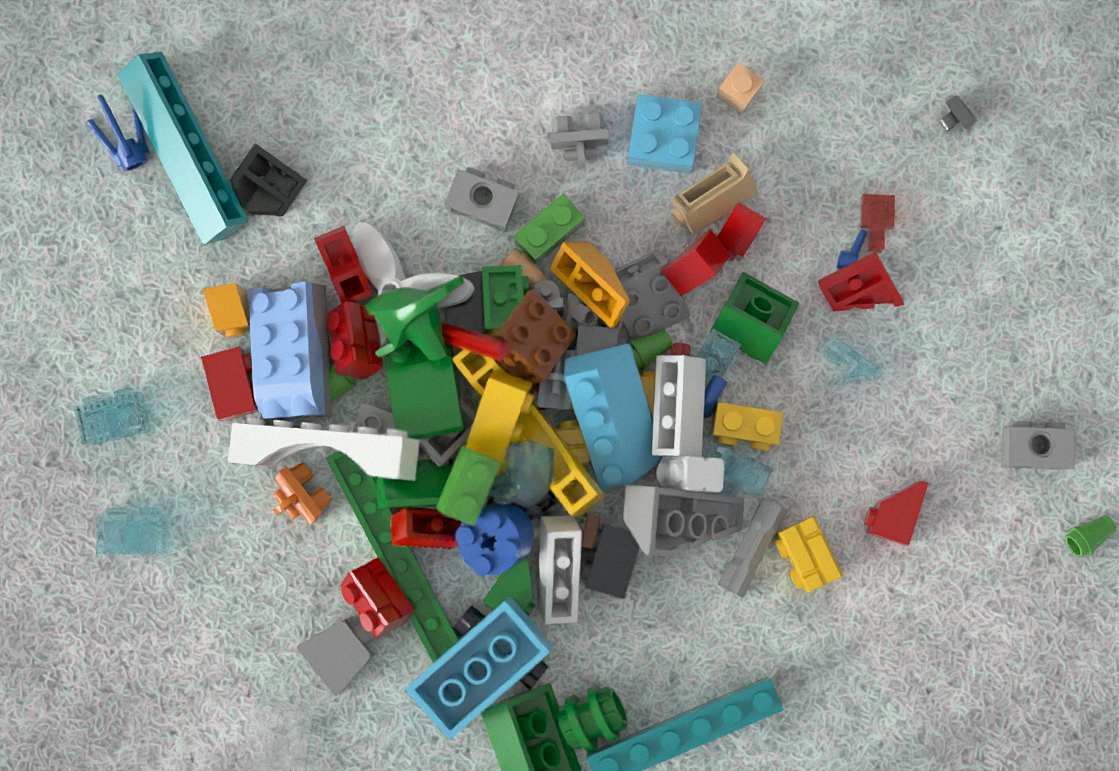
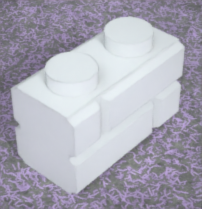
[657,456,724,492]

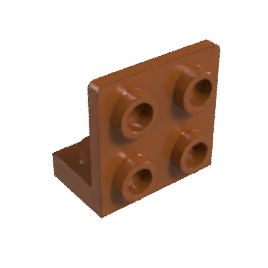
[484,289,576,385]

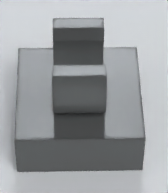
[939,95,978,131]

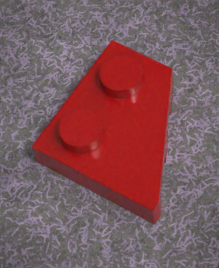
[818,251,904,311]

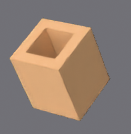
[717,62,764,114]

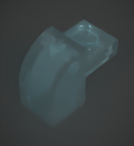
[487,440,554,507]

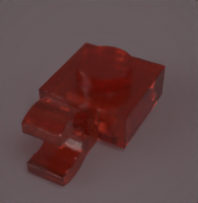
[860,194,895,253]

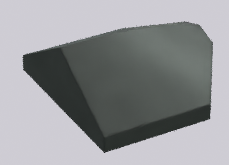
[230,143,307,216]

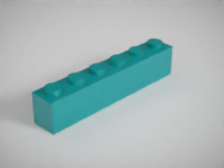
[117,51,249,245]
[586,677,784,771]

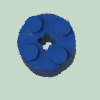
[456,502,534,576]

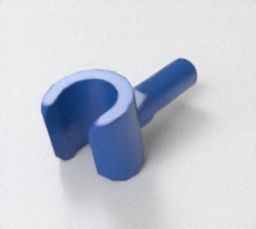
[836,229,868,269]

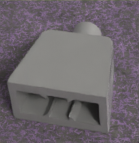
[296,619,375,697]

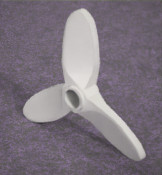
[353,222,474,348]

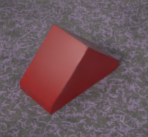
[661,229,731,296]

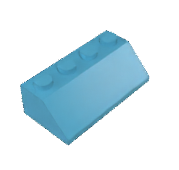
[564,343,663,490]

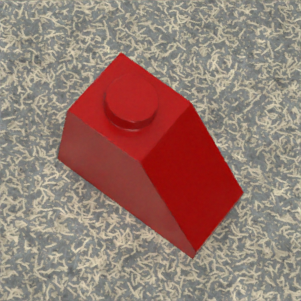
[717,202,766,262]
[864,481,929,546]

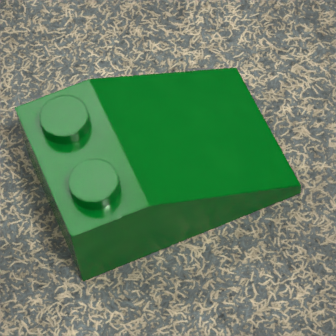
[385,343,464,440]

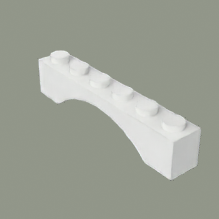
[228,418,419,480]

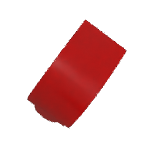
[314,226,373,304]

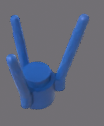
[87,94,150,172]

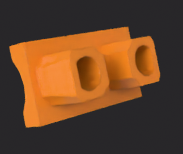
[273,463,332,525]

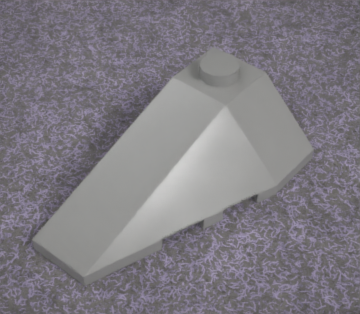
[623,485,744,557]

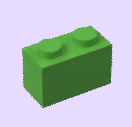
[514,194,585,265]
[436,445,500,526]

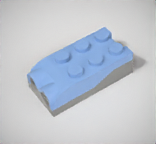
[248,282,332,420]

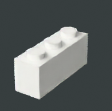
[652,356,706,457]
[537,515,581,624]

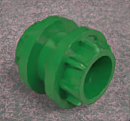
[557,685,628,752]

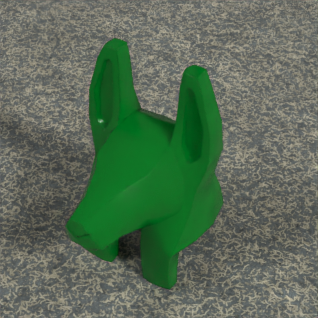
[364,276,465,361]

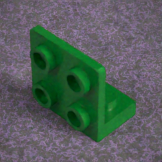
[482,265,529,333]

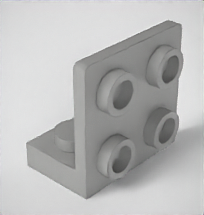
[614,249,690,340]

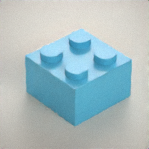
[627,94,702,174]

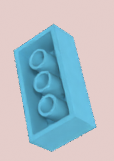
[405,596,554,740]

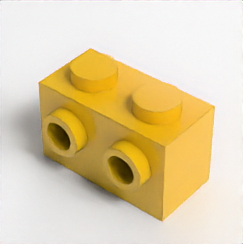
[710,402,784,451]

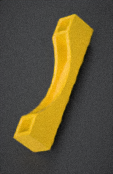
[452,349,606,517]

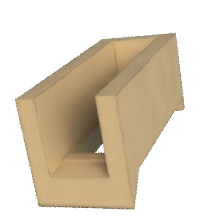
[669,152,758,235]

